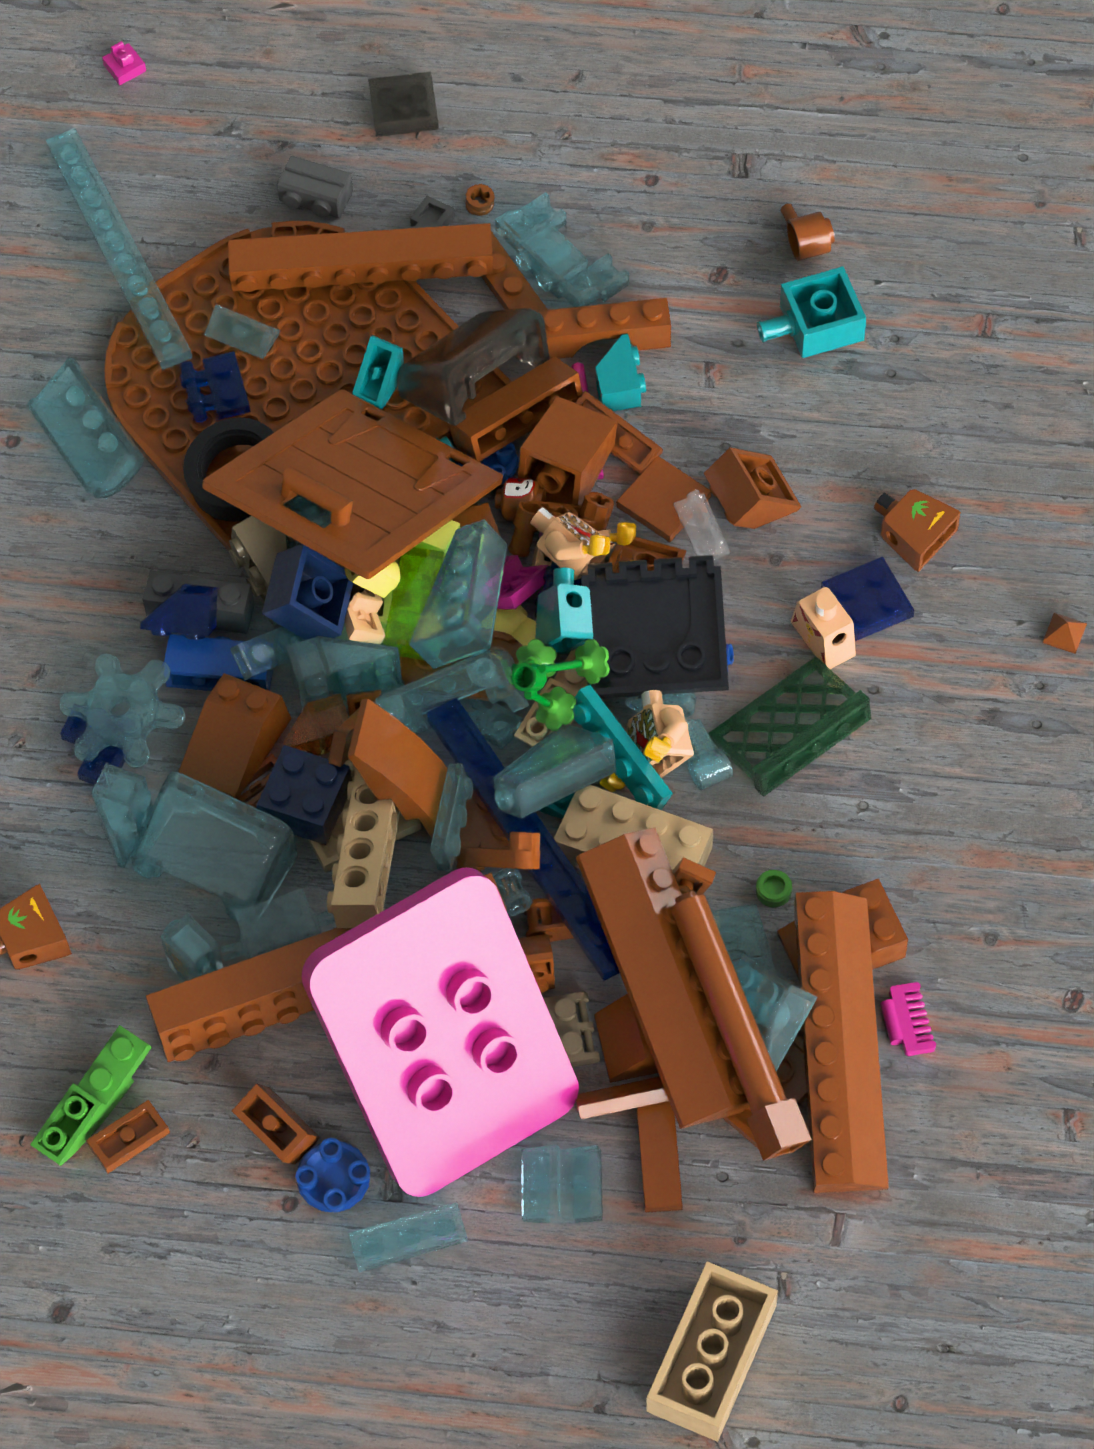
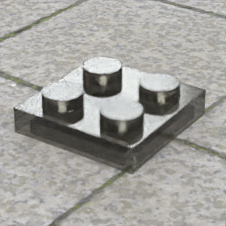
[368,71,439,137]

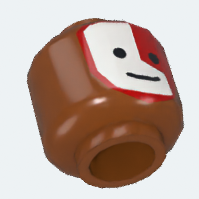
[495,478,546,522]

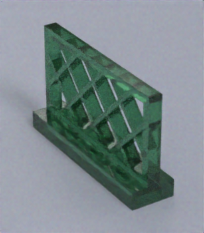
[709,656,871,797]

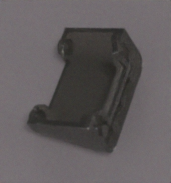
[397,308,550,426]

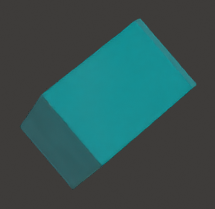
[352,335,405,410]

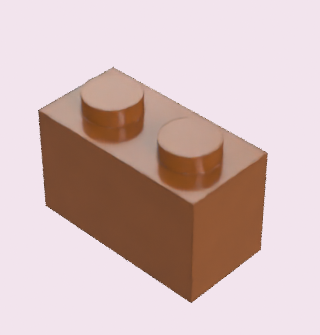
[232,1083,320,1164]

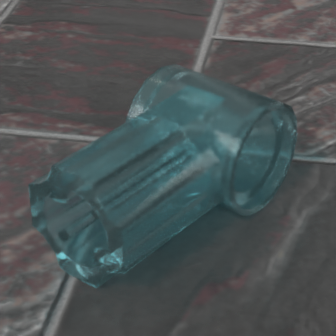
[686,718,733,791]

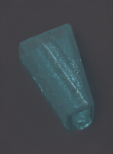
[493,724,617,818]

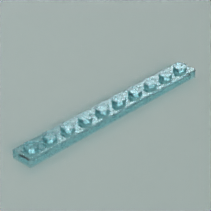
[46,128,193,370]

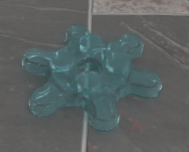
[59,654,186,768]

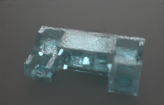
[495,192,629,307]

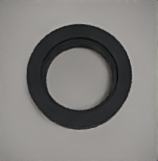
[183,418,274,522]

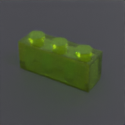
[383,547,451,661]

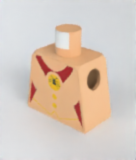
[791,587,856,671]

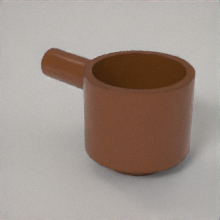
[781,204,835,261]

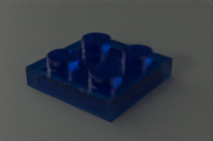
[821,557,914,641]

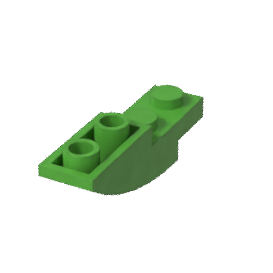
[30,1025,152,1166]

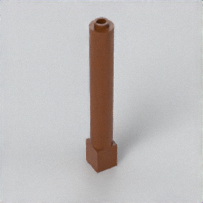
[671,891,812,1161]

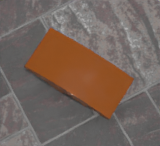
[348,699,458,840]

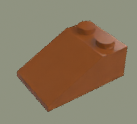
[178,673,292,800]
[777,878,908,979]

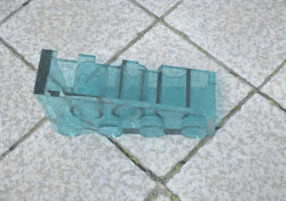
[409,519,508,669]

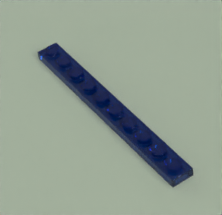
[426,698,620,981]

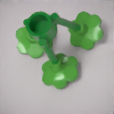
[511,639,610,731]

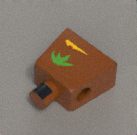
[874,489,961,572]
[0,884,72,970]

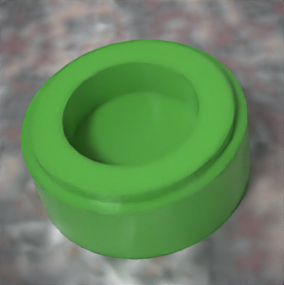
[756,870,792,907]

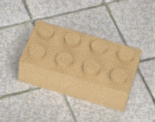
[553,781,713,870]
[647,1262,778,1442]

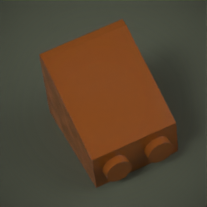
[518,396,617,505]

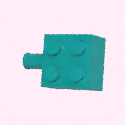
[757,266,866,358]

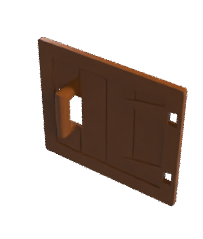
[202,389,503,579]

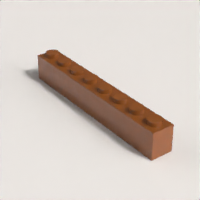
[228,223,494,292]

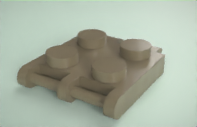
[543,992,600,1067]

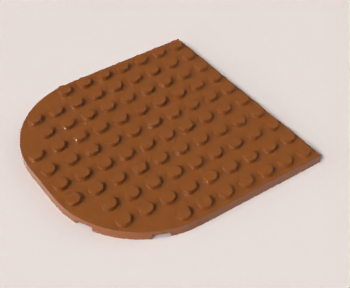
[105,221,512,551]

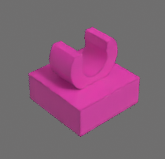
[102,41,146,85]

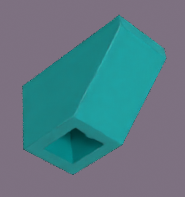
[595,334,646,411]

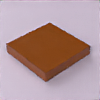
[616,456,711,542]

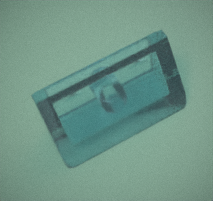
[204,304,280,359]

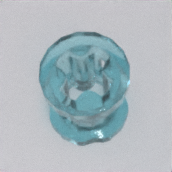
[493,868,532,916]

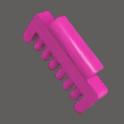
[880,982,936,1056]

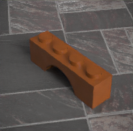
[535,298,671,361]

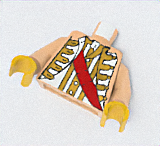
[530,508,636,580]
[599,690,694,792]

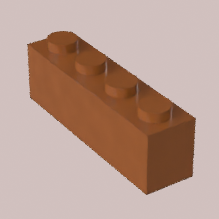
[448,356,583,462]

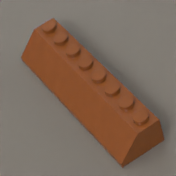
[576,827,749,1129]
[794,891,889,1193]

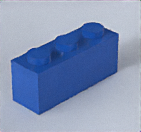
[162,633,275,691]

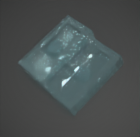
[521,1144,603,1223]

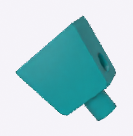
[535,568,593,654]

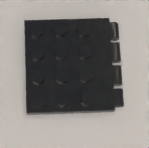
[581,555,729,699]

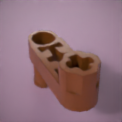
[508,492,614,557]
[456,832,541,872]

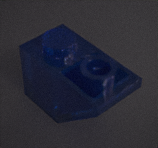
[140,584,218,640]

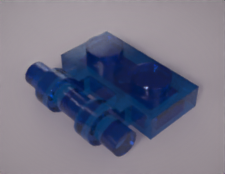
[179,351,251,422]

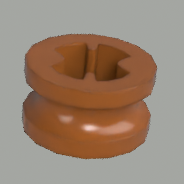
[465,184,495,216]

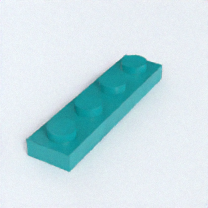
[573,685,673,810]

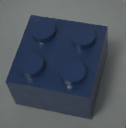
[262,544,353,645]
[257,745,352,845]

